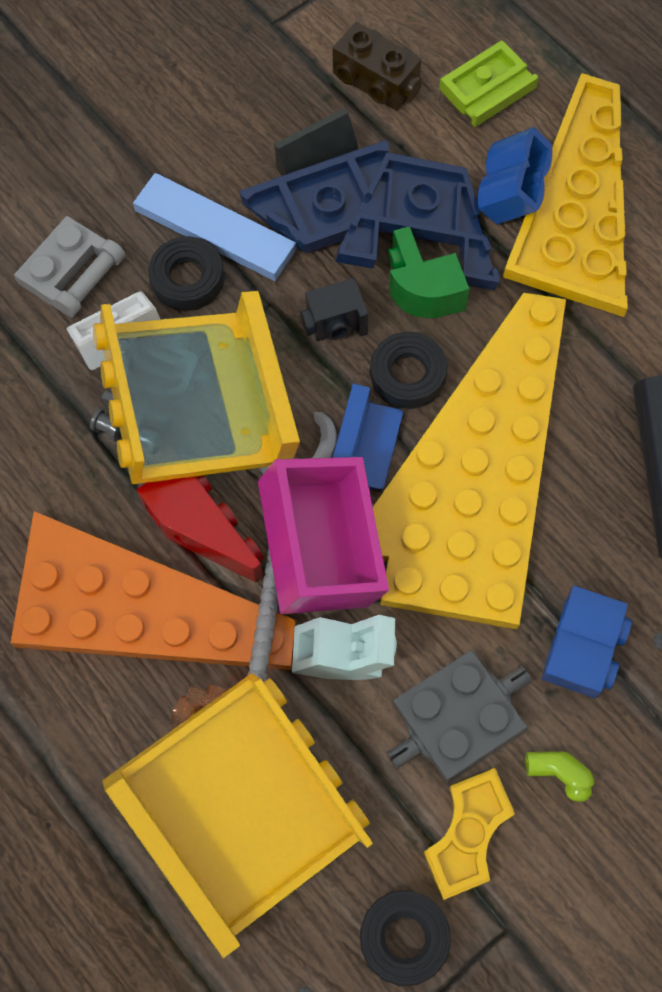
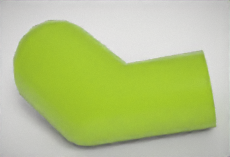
[525,751,595,802]

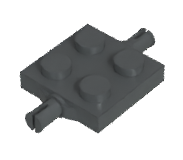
[386,650,532,784]

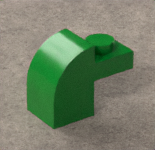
[387,226,469,318]

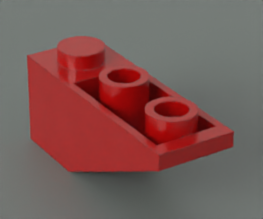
[136,459,264,583]

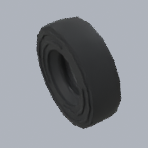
[148,236,225,311]
[370,331,448,409]
[360,890,451,986]

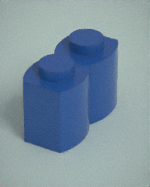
[477,127,552,225]
[541,585,632,698]

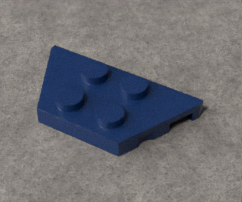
[240,140,389,253]

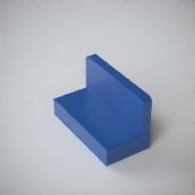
[333,384,403,492]

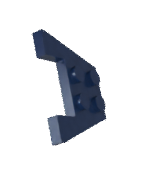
[335,152,500,290]

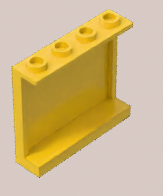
[102,673,373,958]

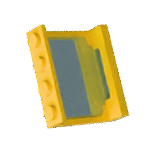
[93,291,300,484]

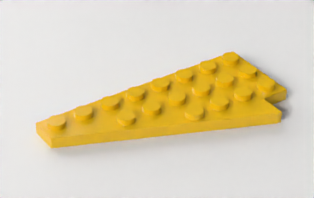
[373,293,566,629]

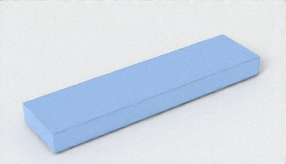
[133,173,296,281]

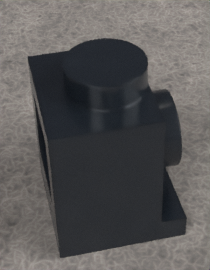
[300,278,368,342]

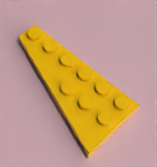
[503,73,628,317]

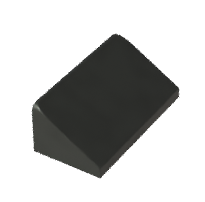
[275,109,359,176]

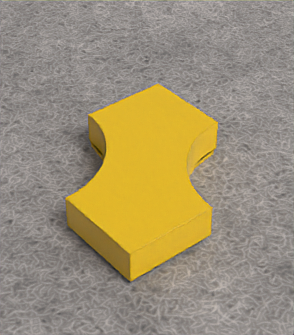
[423,768,515,901]

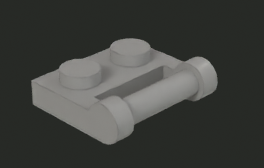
[14,216,126,318]

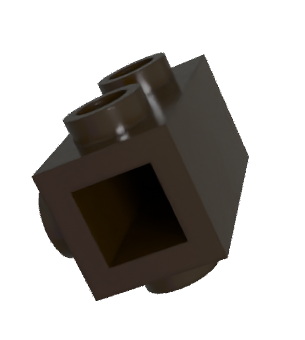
[333,21,423,111]

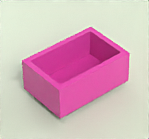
[258,457,389,614]

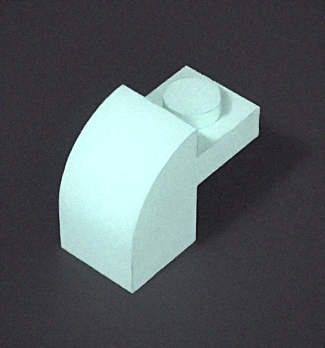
[292,615,397,680]

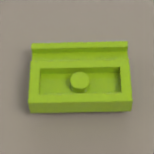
[439,40,539,127]

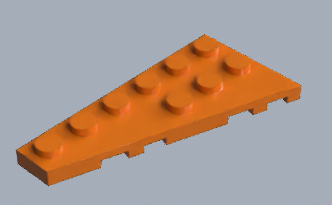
[11,511,296,670]

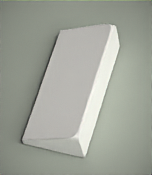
[67,291,161,370]

